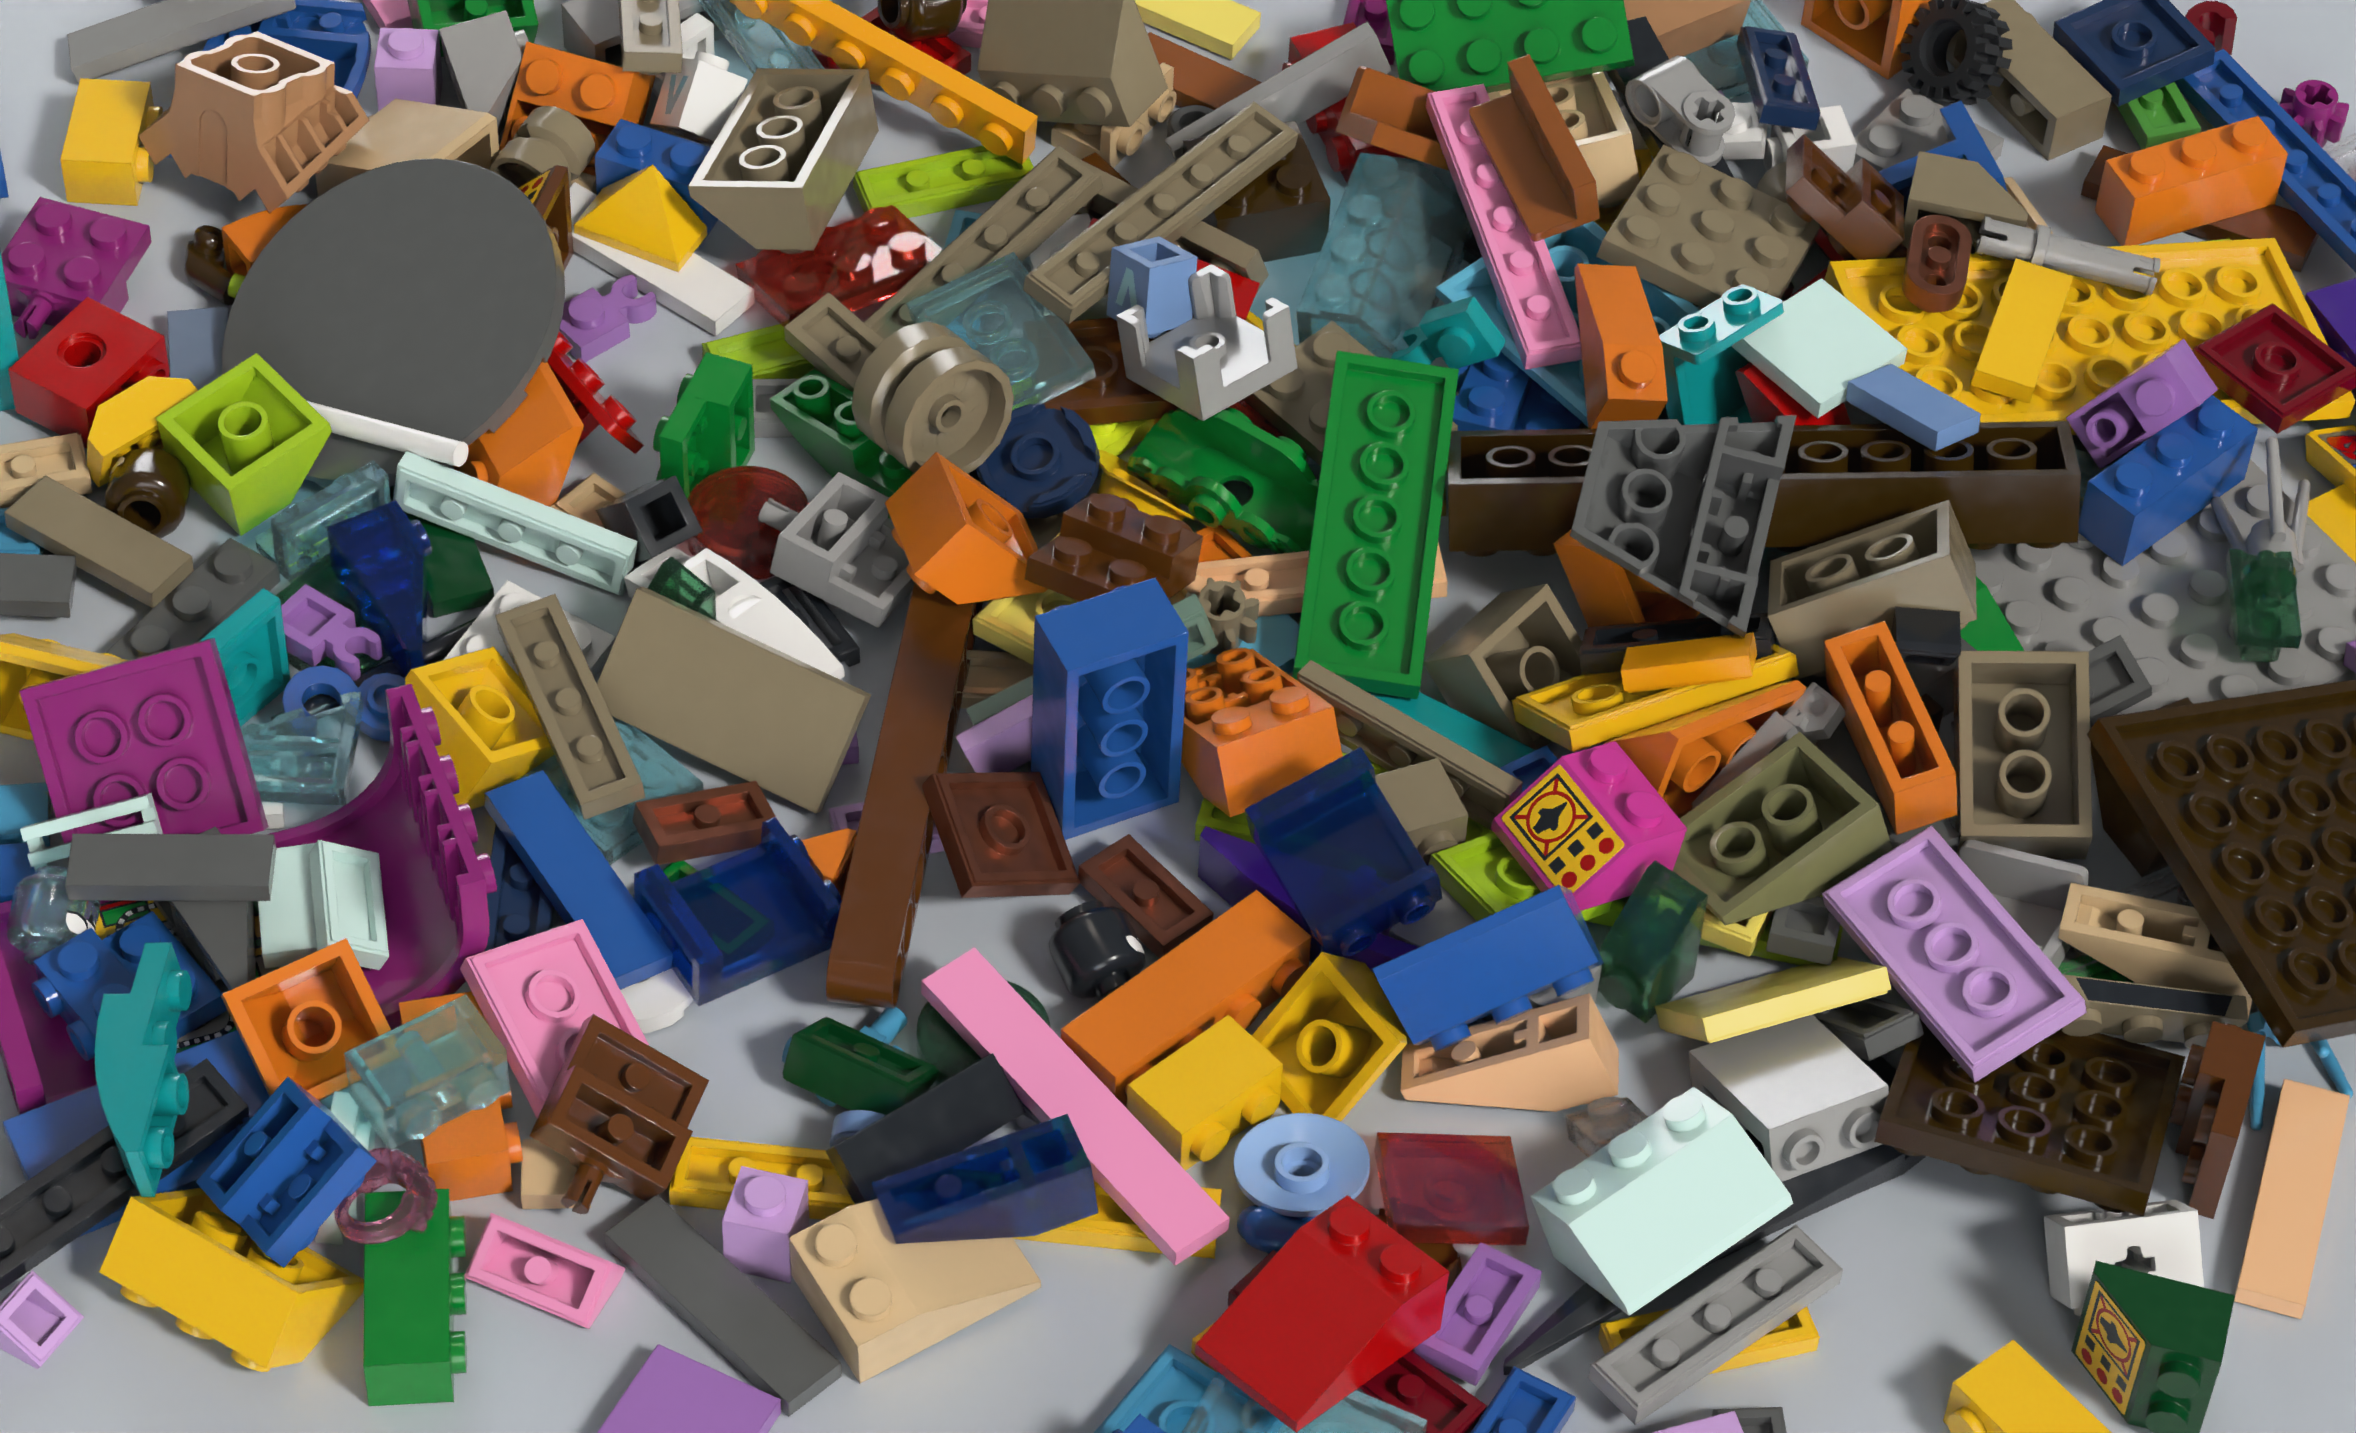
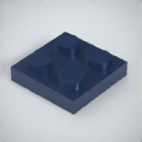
[2053,0,2215,106]

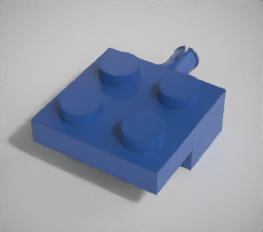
[196,1077,377,1268]

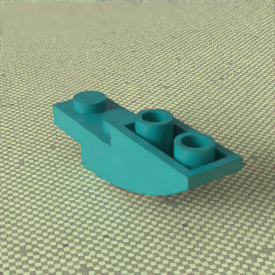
[94,942,192,1197]

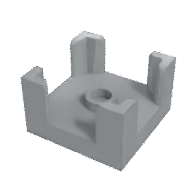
[1116,264,1298,421]

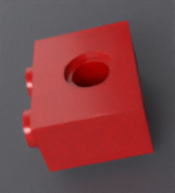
[8,297,170,449]

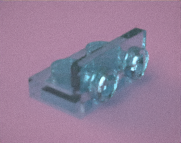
[255,460,392,584]

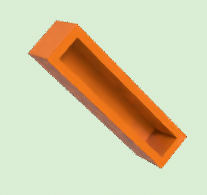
[1061,890,1312,1108]

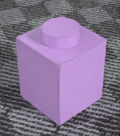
[374,28,443,111]
[722,1166,809,1283]

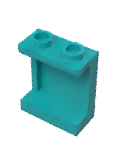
[1659,284,1784,425]

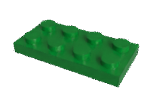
[1386,0,1635,93]

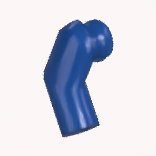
[1237,1205,1316,1254]

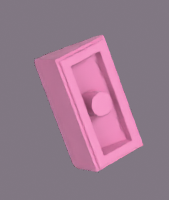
[465,1213,625,1329]

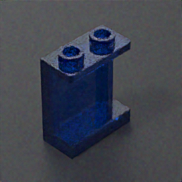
[1245,747,1443,956]
[634,817,842,1006]

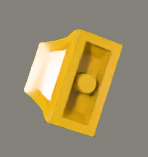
[87,376,198,487]

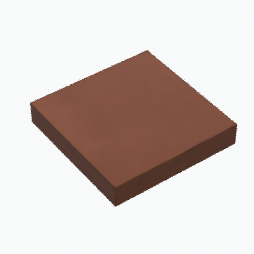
[922,772,1080,898]

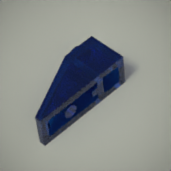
[327,500,432,678]
[872,1114,1098,1244]

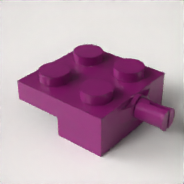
[1,197,152,340]

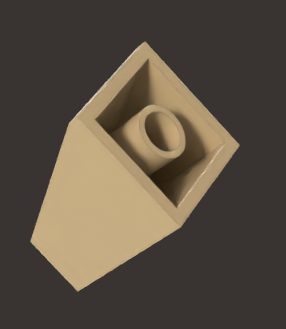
[315,98,500,197]

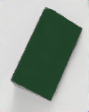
[782,1016,939,1115]

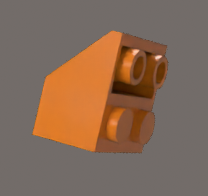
[499,41,656,176]

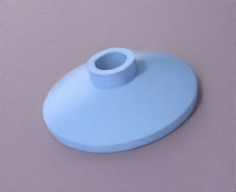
[1233,1113,1370,1217]

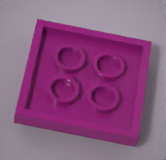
[20,638,269,860]

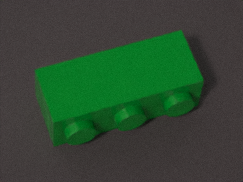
[363,1189,467,1406]

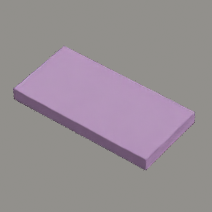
[1822,825,2087,1083]

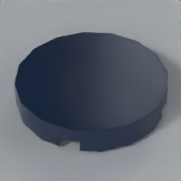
[976,404,1100,519]

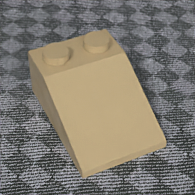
[1488,72,1640,208]
[789,1175,1041,1384]

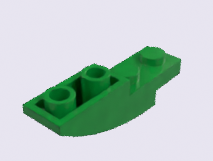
[769,369,913,519]

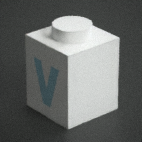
[650,51,748,144]

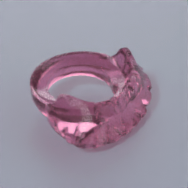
[334,1147,438,1244]

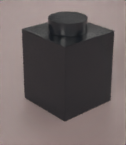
[596,475,703,563]

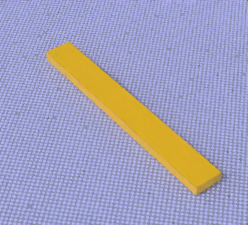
[669,1137,1222,1259]

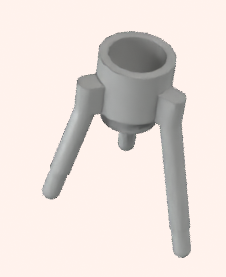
[2211,436,2310,584]

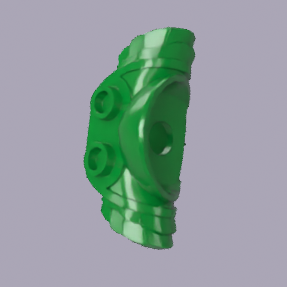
[1127,408,1318,554]

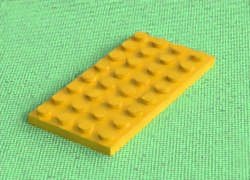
[1825,238,2356,435]

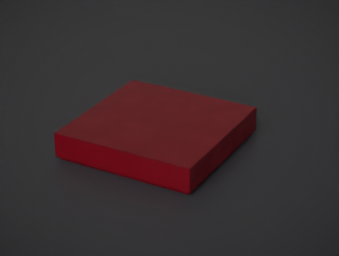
[2192,303,2356,434]

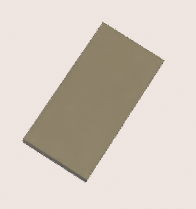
[597,587,872,813]

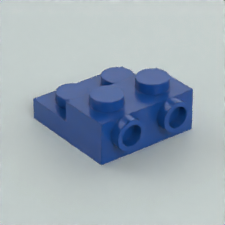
[1453,352,1585,431]
[31,911,227,1061]

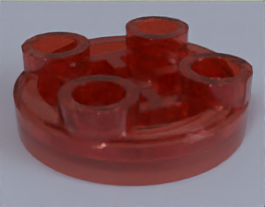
[687,466,809,580]

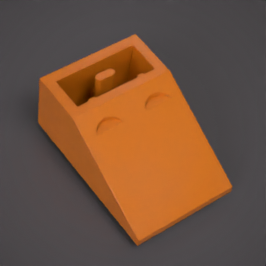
[1181,648,1346,818]

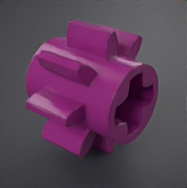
[2279,80,2349,148]

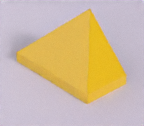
[574,164,707,272]

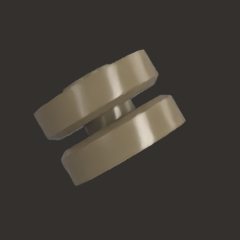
[852,321,1014,474]

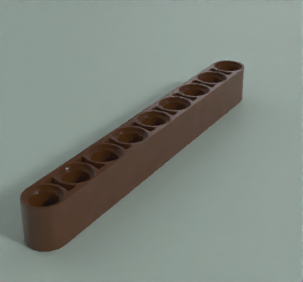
[826,582,983,1009]

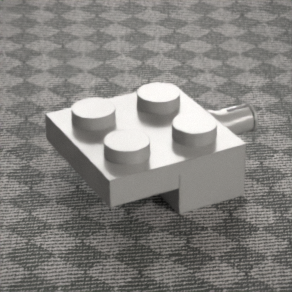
[758,472,914,628]

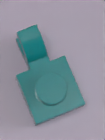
[1390,296,1506,369]

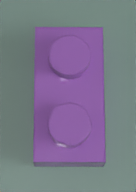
[1414,1242,1542,1386]

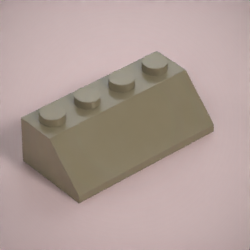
[688,68,879,254]

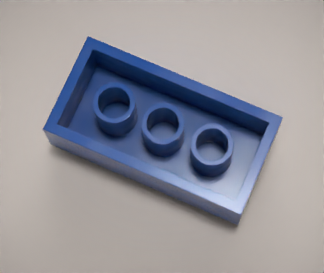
[1031,578,1189,840]

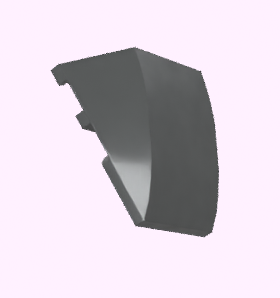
[1570,415,1797,638]

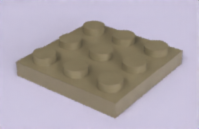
[1596,144,1821,308]

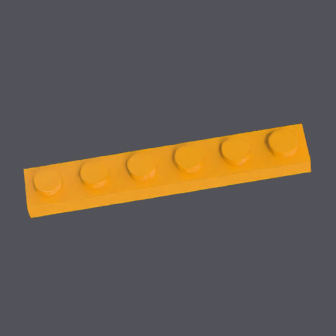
[729,0,1038,165]

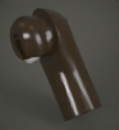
[184,225,235,306]

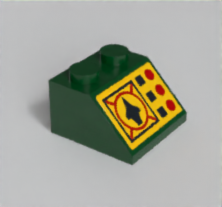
[2071,1261,2235,1433]

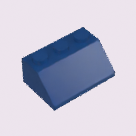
[1372,885,1604,1052]

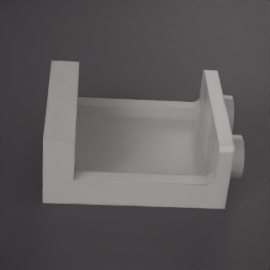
[1960,840,2088,969]
[1689,1014,1889,1182]

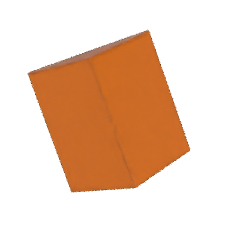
[799,828,857,920]

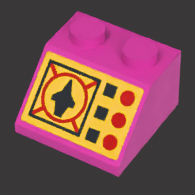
[1491,741,1687,911]

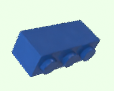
[2078,395,2258,566]

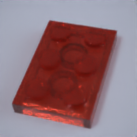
[736,204,943,327]

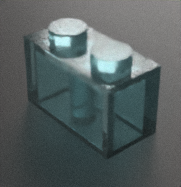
[344,994,510,1150]

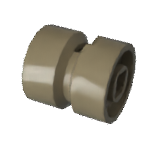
[489,106,595,189]

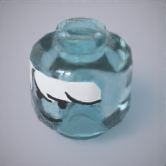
[7,866,100,967]

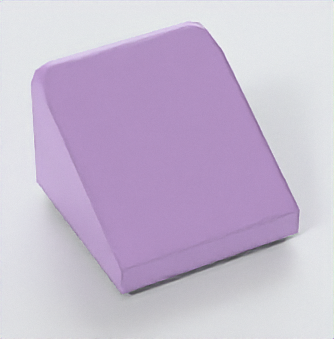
[0,1270,84,1369]

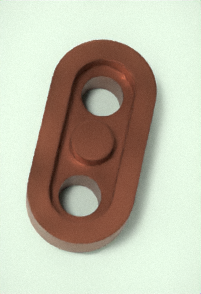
[1902,215,1972,313]

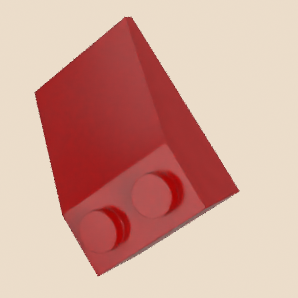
[1195,1195,1449,1432]

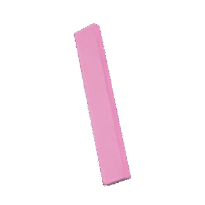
[1426,84,1582,370]
[921,947,1230,1266]

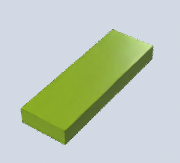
[853,146,1034,226]

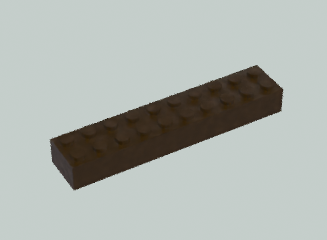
[1448,421,2081,557]

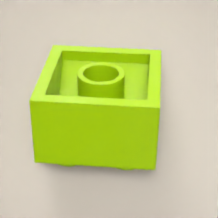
[156,353,332,536]

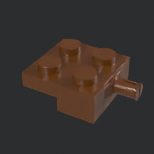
[1785,134,1907,260]
[529,1014,709,1214]

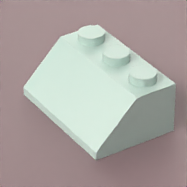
[1530,1087,1793,1316]

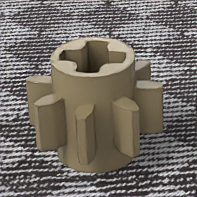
[1185,578,1259,656]

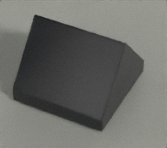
[1891,606,1961,666]

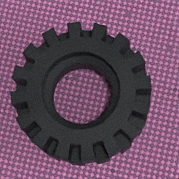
[1901,0,2013,105]

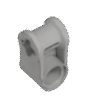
[1625,55,1735,167]

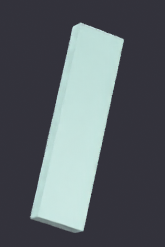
[392,451,638,596]

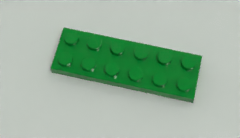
[1292,350,1459,699]

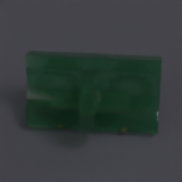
[2226,549,2302,662]

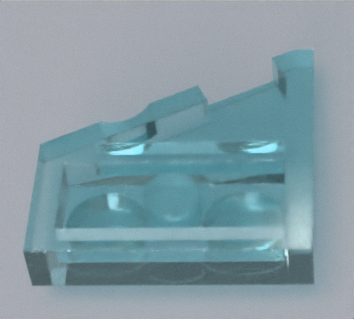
[240,692,363,805]

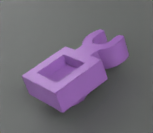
[559,274,657,362]
[281,584,383,681]

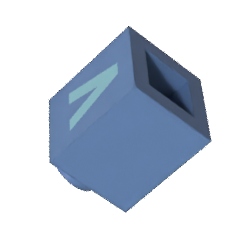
[1107,236,1198,338]

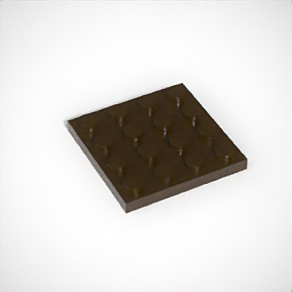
[1874,1019,2185,1216]

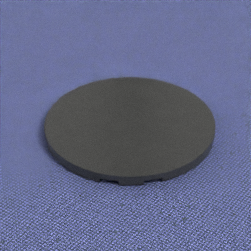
[222,158,565,490]

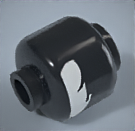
[1048,901,1146,1002]

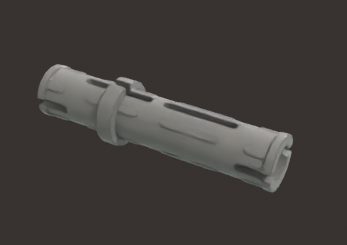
[1975,216,2161,296]

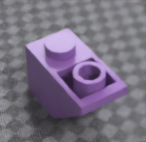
[2066,339,2218,469]

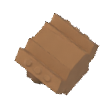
[139,31,370,214]

